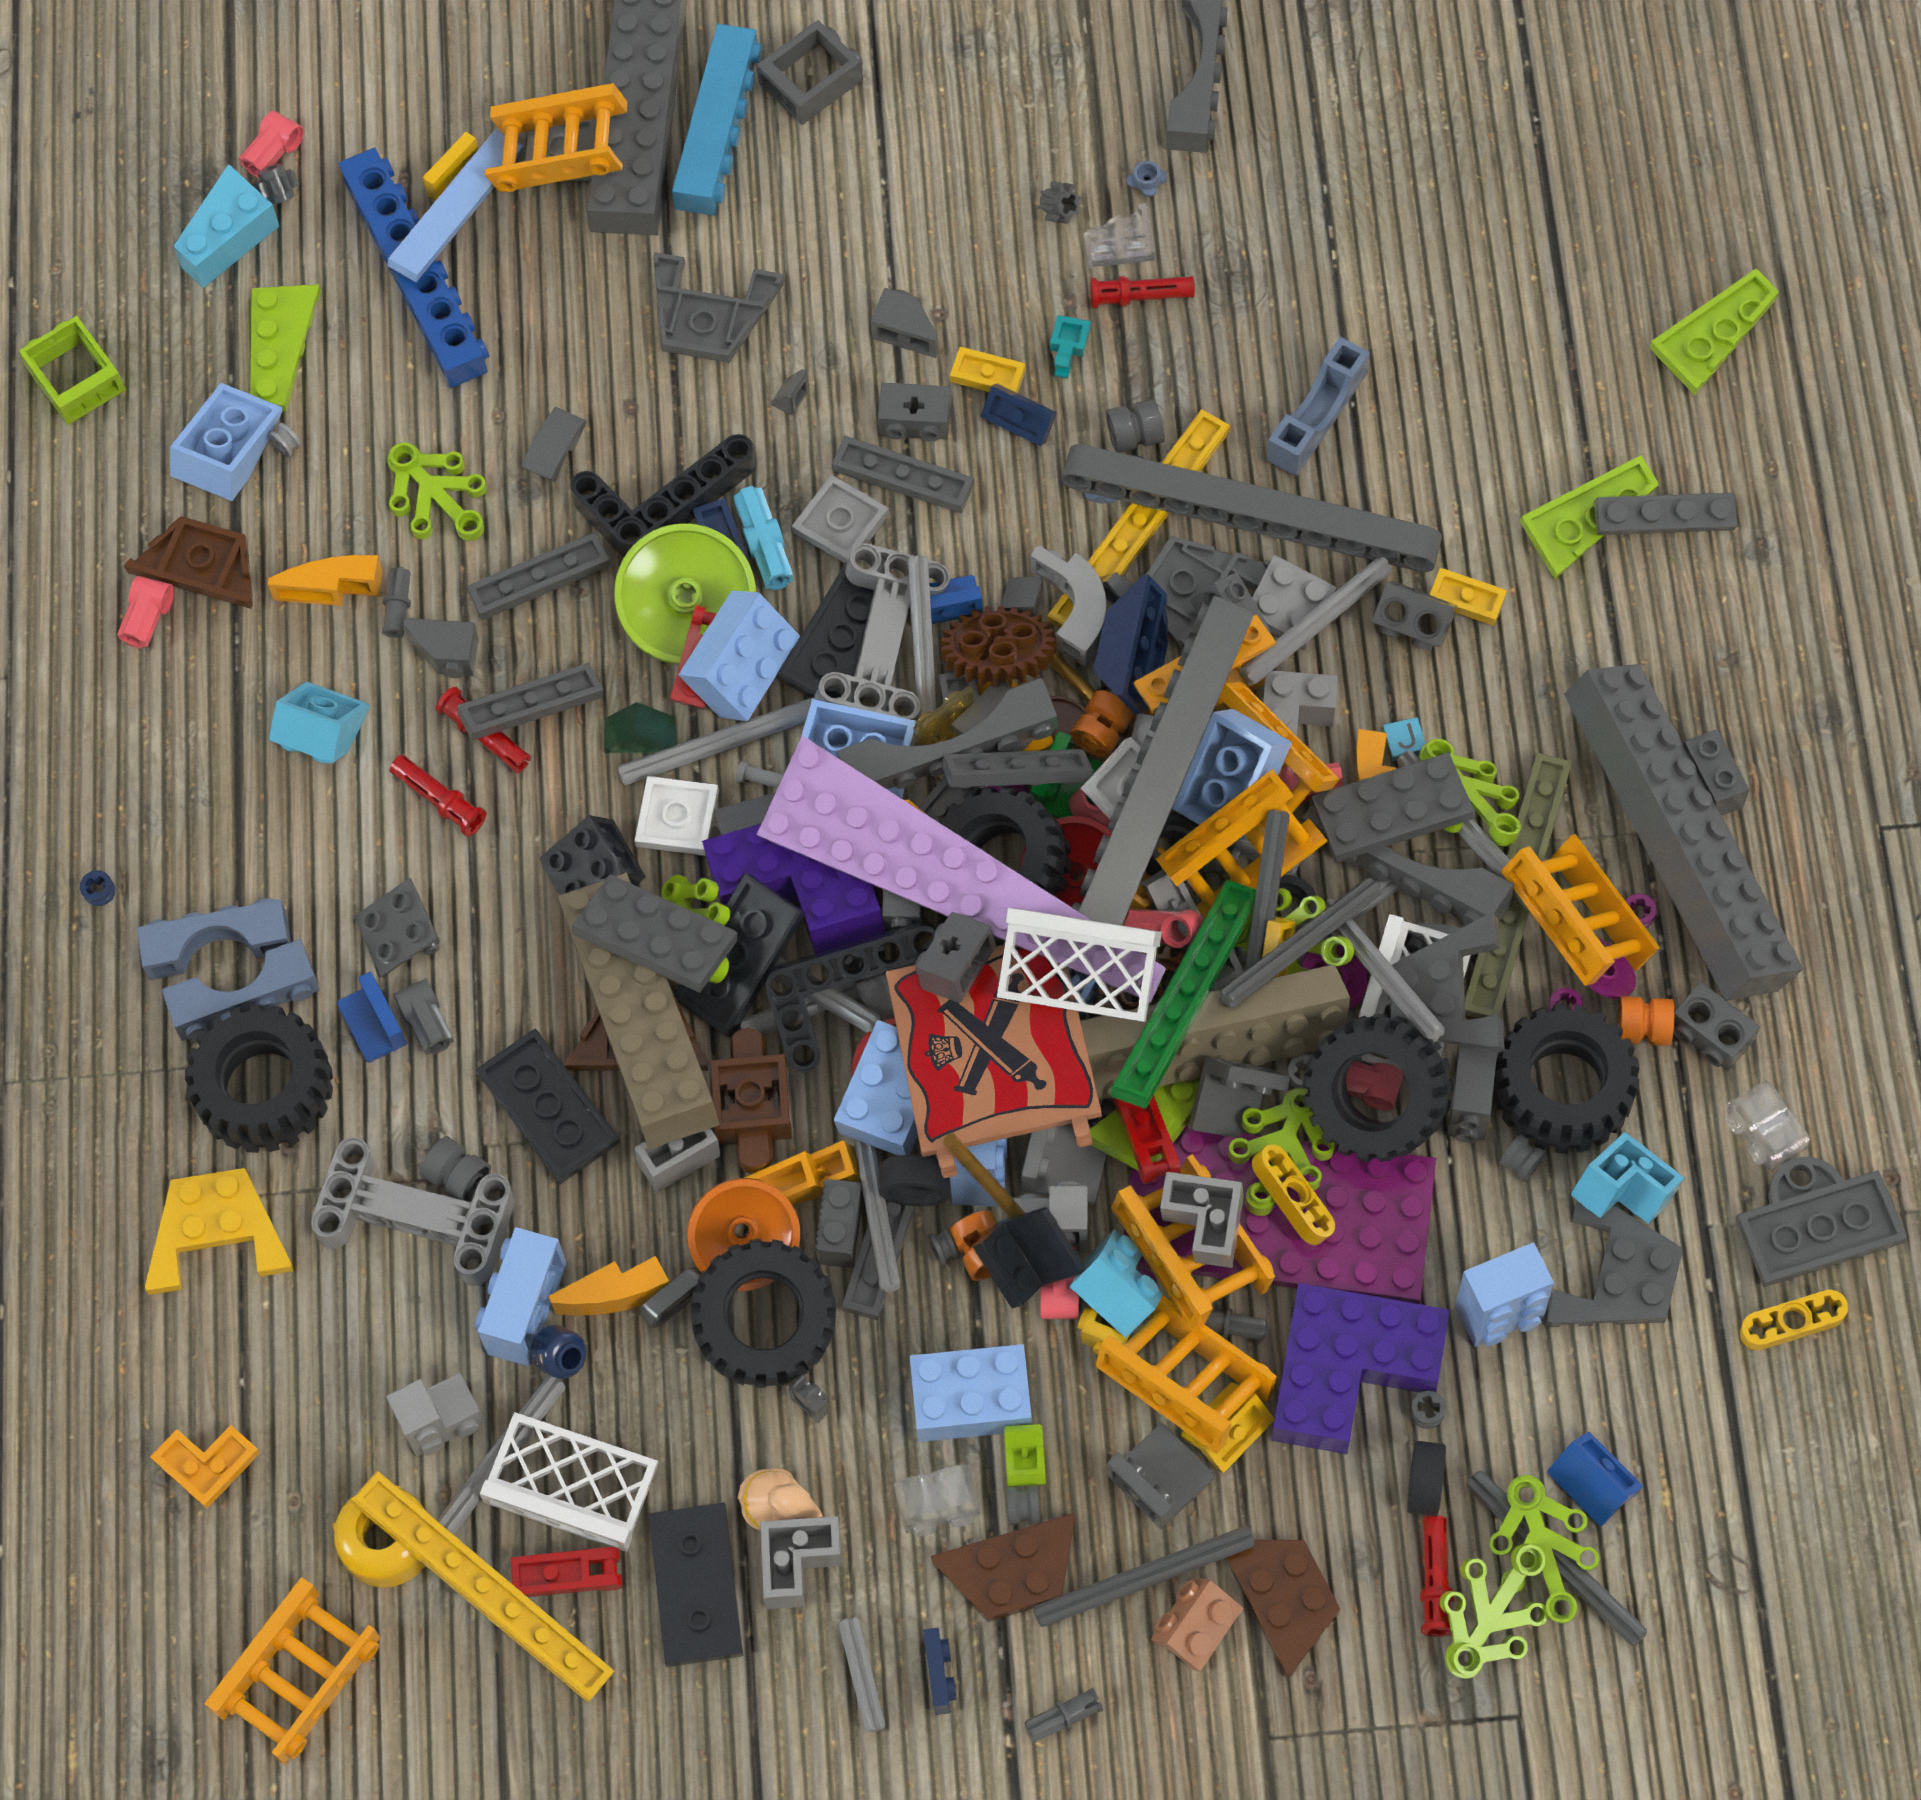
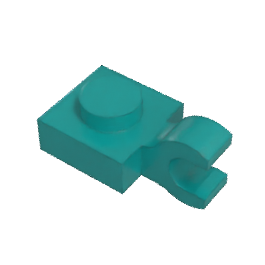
[1050,315,1091,379]

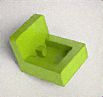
[1004,1424,1046,1487]

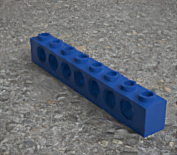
[338,147,489,389]

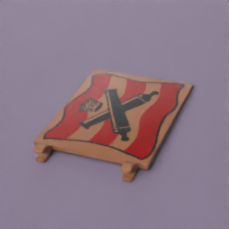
[886,945,1102,1178]

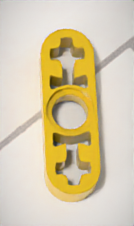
[1252,1145,1335,1245]
[1740,1290,1848,1350]

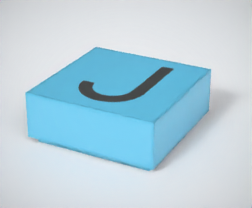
[1382,717,1426,762]

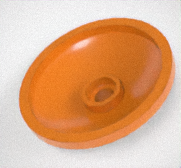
[687,1178,800,1291]

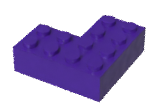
[702,823,885,953]
[1272,1283,1450,1454]

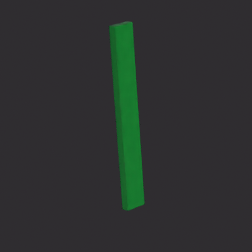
[1111,879,1257,1109]

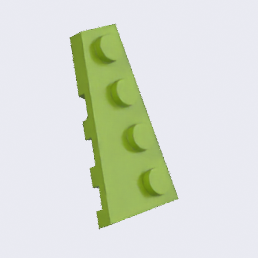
[1650,268,1779,396]
[250,284,322,412]
[1519,455,1659,579]
[1090,1078,1200,1171]

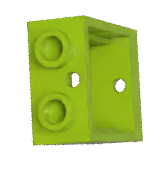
[18,315,126,426]

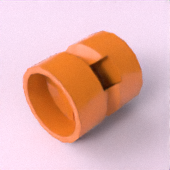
[1070,690,1135,759]
[1617,996,1674,1046]
[949,1210,997,1281]

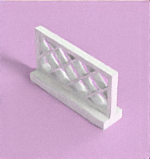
[997,908,1162,1022]
[1355,914,1471,1075]
[480,1412,658,1552]

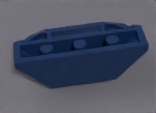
[1093,574,1168,714]

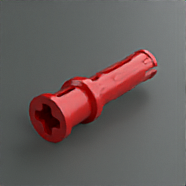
[1090,276,1195,309]
[435,687,531,774]
[389,754,487,837]
[1420,1515,1455,1637]

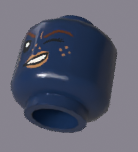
[530,1325,587,1379]

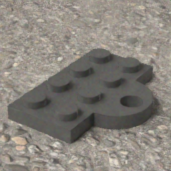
[1736,1157,1907,1288]

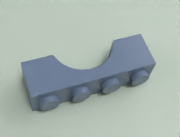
[1267,336,1370,477]
[137,898,291,981]
[162,939,320,1041]

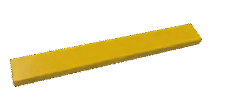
[1047,409,1231,628]
[351,1471,614,1703]

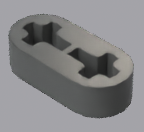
[640,1267,701,1328]

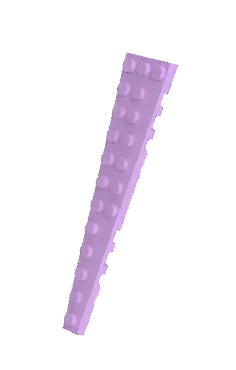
[757,735,1166,1003]

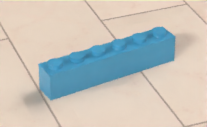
[672,23,763,216]

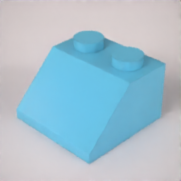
[269,681,370,763]

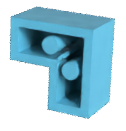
[1571,1132,1685,1224]
[1069,1229,1163,1338]

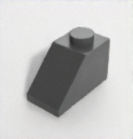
[870,288,938,358]
[403,618,479,678]

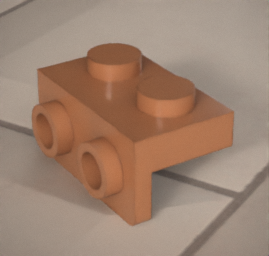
[1151,1577,1243,1671]

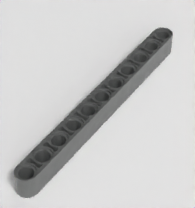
[1061,444,1442,572]

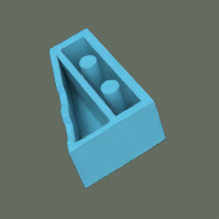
[173,164,280,288]

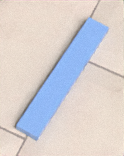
[387,130,523,282]

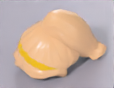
[737,1468,823,1531]

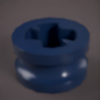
[80,870,116,906]

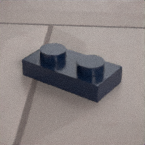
[980,383,1057,446]
[692,498,749,562]
[923,1627,957,1715]

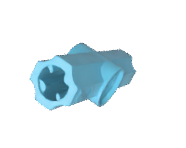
[733,486,794,591]

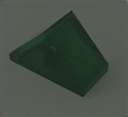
[604,702,676,753]

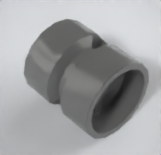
[1106,398,1165,453]
[420,1136,491,1202]

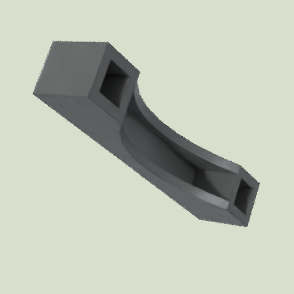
[1166,0,1228,153]
[837,678,1059,789]
[1302,790,1514,925]

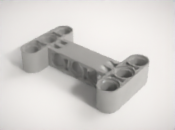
[815,543,950,720]
[311,1137,515,1286]

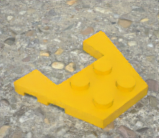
[145,1168,293,1295]

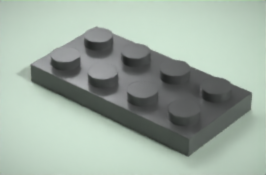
[1311,752,1474,863]
[572,874,737,993]

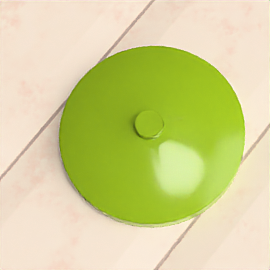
[615,524,756,665]

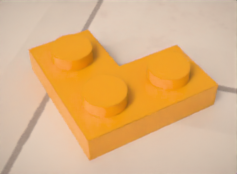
[150,1425,260,1509]

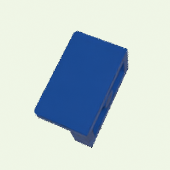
[909,575,983,625]
[337,971,407,1063]
[1547,1432,1644,1526]

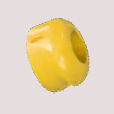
[332,1485,425,1588]

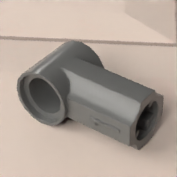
[393,978,454,1055]

